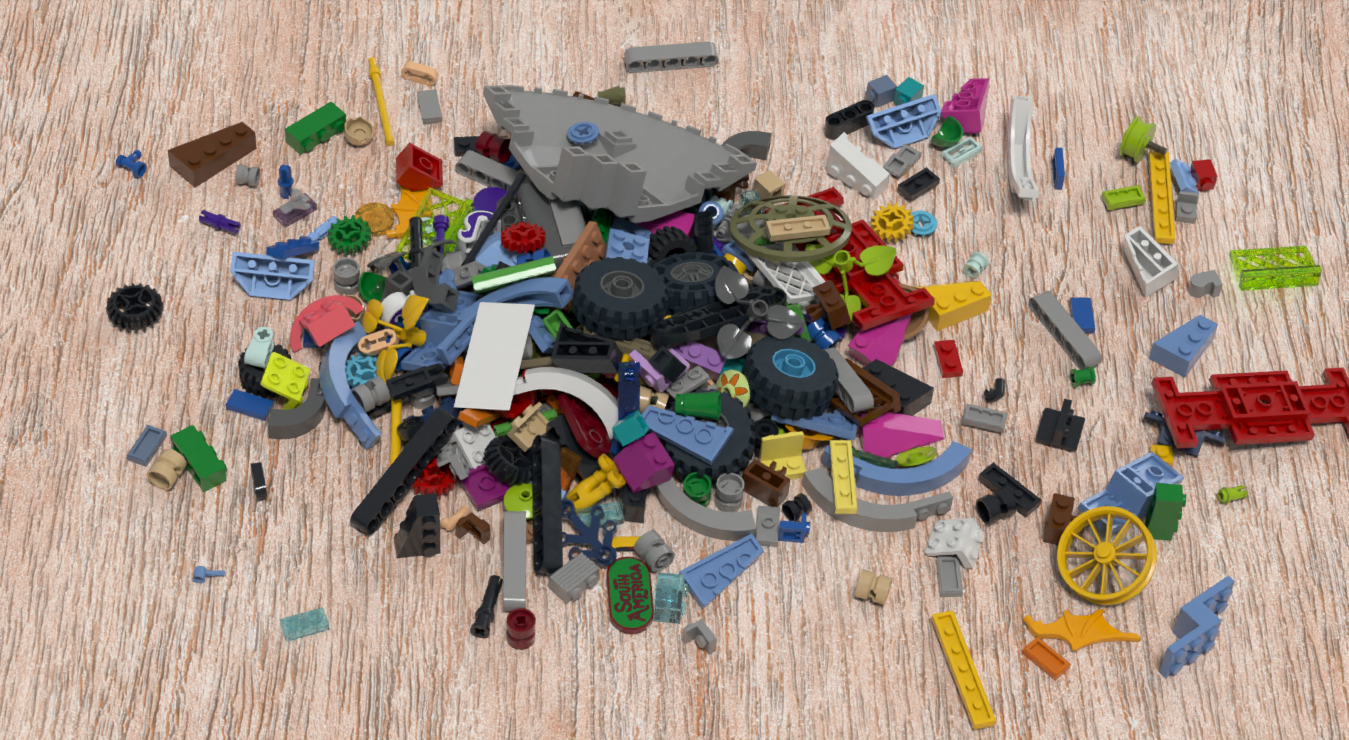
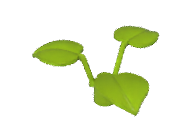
[806,244,897,325]

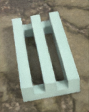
[940,136,983,168]

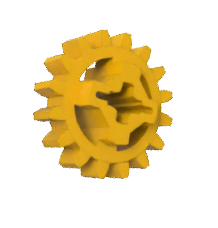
[871,203,914,243]

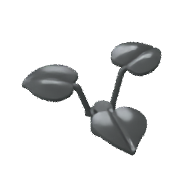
[367,240,456,277]
[715,265,805,359]

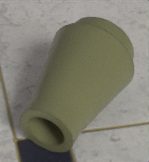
[598,86,626,105]

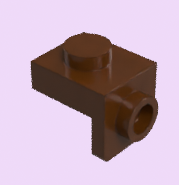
[456,512,490,544]

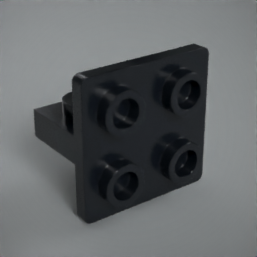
[1036,398,1085,451]

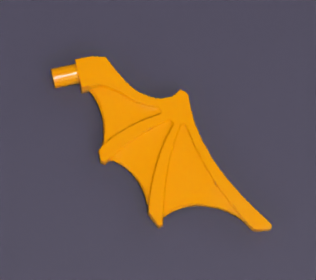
[386,185,433,239]
[1023,609,1141,651]

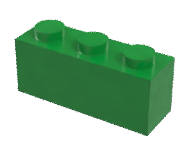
[285,102,346,155]
[170,425,227,492]
[1145,483,1186,541]

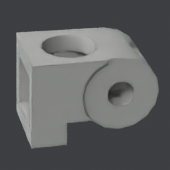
[1188,270,1223,298]

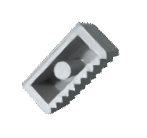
[548,552,599,603]

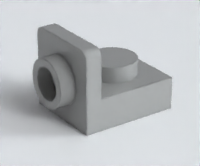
[1175,191,1199,224]
[683,619,717,655]

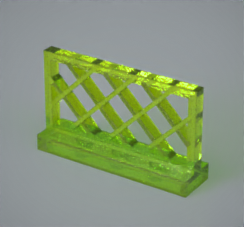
[395,187,474,260]
[1229,246,1322,291]

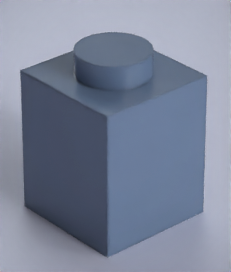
[866,75,897,108]

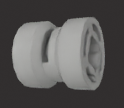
[235,164,260,187]

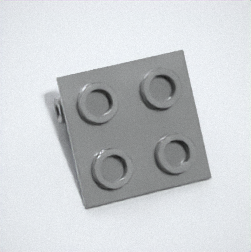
[715,204,765,243]

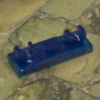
[618,362,640,421]

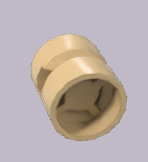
[632,385,669,415]
[147,449,187,490]
[855,569,893,605]

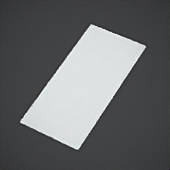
[454,302,535,410]

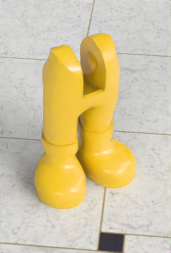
[565,454,625,515]

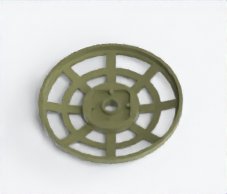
[730,195,852,262]

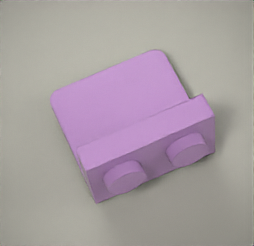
[629,347,690,393]

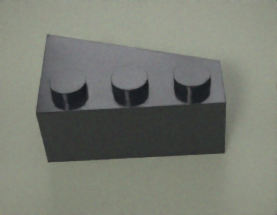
[394,493,441,559]

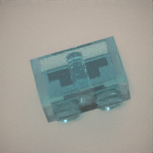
[654,572,688,624]

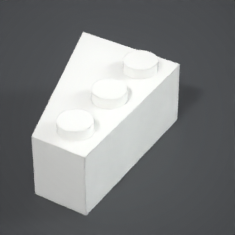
[1123,226,1178,298]

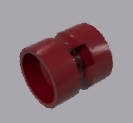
[476,131,512,163]
[506,608,536,650]

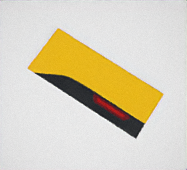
[612,536,641,552]

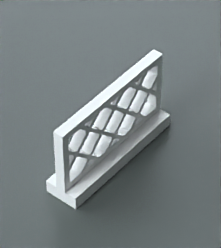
[745,243,826,304]

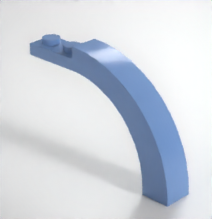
[436,277,573,365]
[320,321,382,449]
[822,441,972,496]

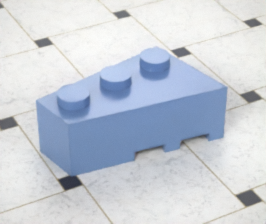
[1149,315,1218,378]

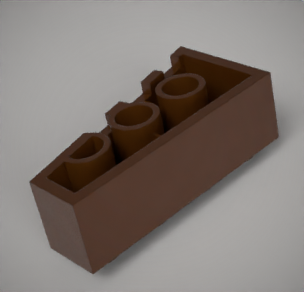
[168,122,257,188]

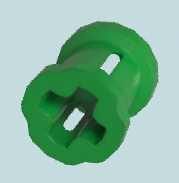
[1070,366,1096,387]

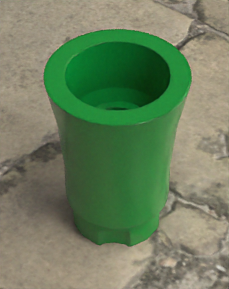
[675,390,721,421]

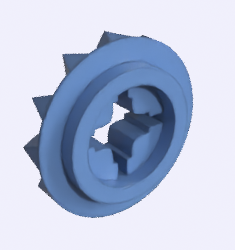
[567,122,600,146]

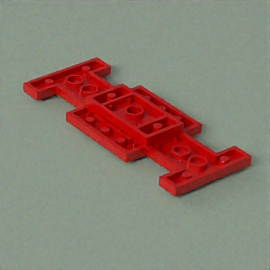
[764,187,935,331]
[1151,367,1349,448]

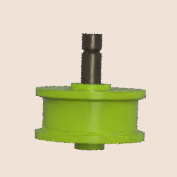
[1119,116,1168,163]

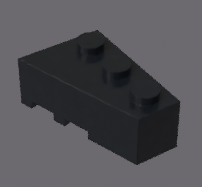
[551,323,623,373]
[863,359,934,416]
[546,414,601,484]
[609,452,648,523]

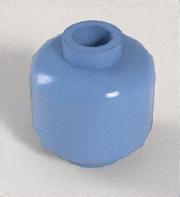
[698,201,724,229]

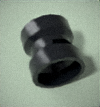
[782,493,812,522]

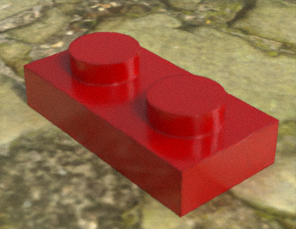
[933,340,963,378]

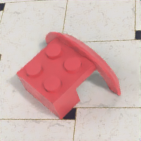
[290,295,365,352]

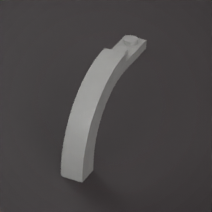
[653,436,757,541]
[802,467,953,532]

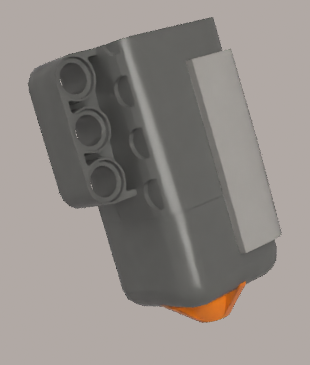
[497,182,586,275]

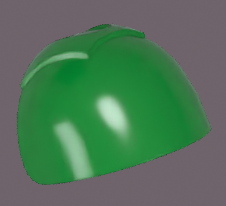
[930,116,963,148]
[359,272,387,302]

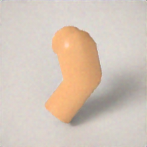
[440,506,470,531]

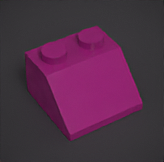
[613,432,675,493]

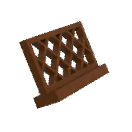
[830,358,901,426]

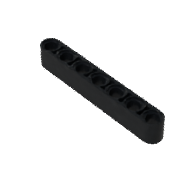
[350,408,458,535]
[532,435,563,575]

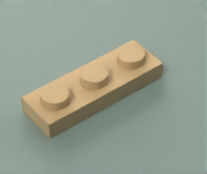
[765,215,831,241]

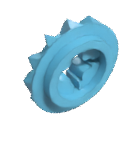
[910,211,937,237]

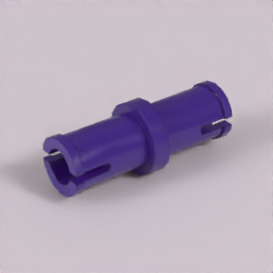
[199,210,241,234]

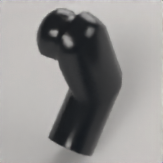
[984,378,1005,402]

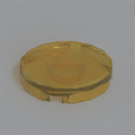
[355,202,395,237]

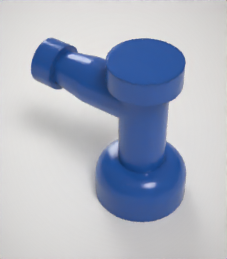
[116,150,147,178]

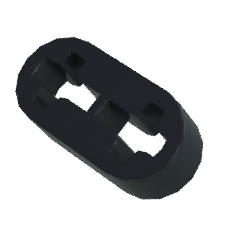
[250,462,267,500]

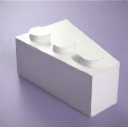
[827,132,890,200]

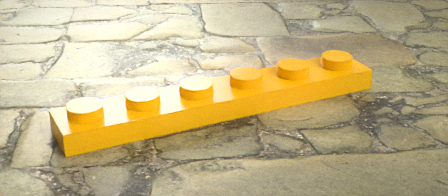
[1148,151,1175,244]
[931,610,996,730]

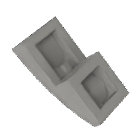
[883,144,921,178]

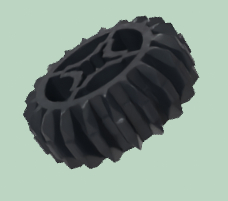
[106,282,163,333]
[483,435,532,486]

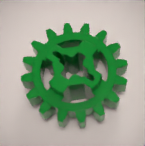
[327,215,372,256]

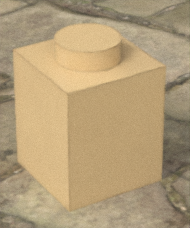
[753,170,785,198]

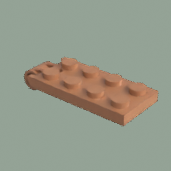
[544,221,606,314]

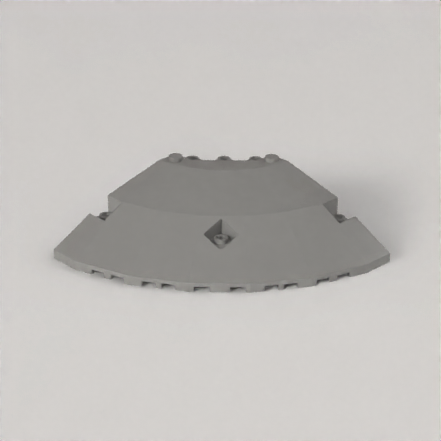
[483,85,757,224]

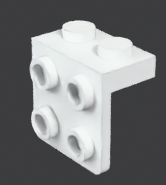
[444,423,496,469]
[925,518,984,568]

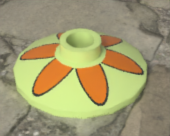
[716,370,750,408]

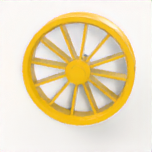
[1057,506,1157,605]

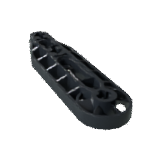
[651,286,787,349]

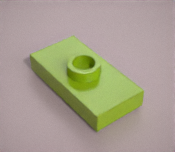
[1101,185,1146,210]

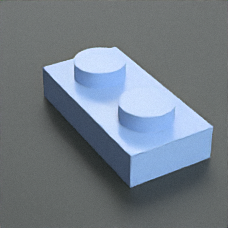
[1170,158,1199,194]

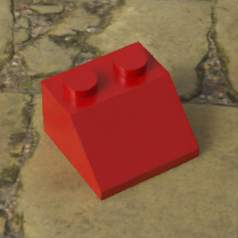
[396,142,443,191]

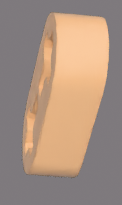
[401,61,439,86]
[358,329,399,357]

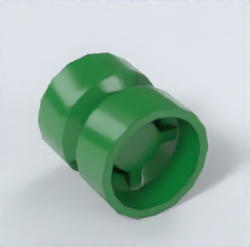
[683,472,711,507]

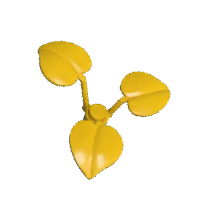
[362,295,429,384]

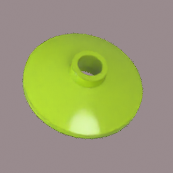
[895,447,937,467]
[504,483,533,520]

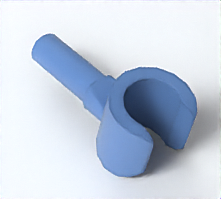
[193,566,225,583]

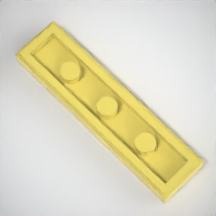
[829,440,857,514]

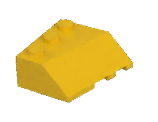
[912,281,992,331]

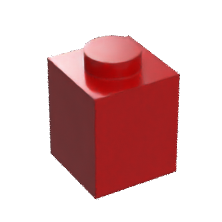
[1190,159,1218,191]

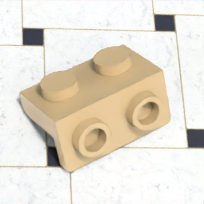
[507,402,549,452]

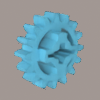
[345,352,377,388]

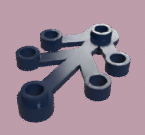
[562,499,618,566]

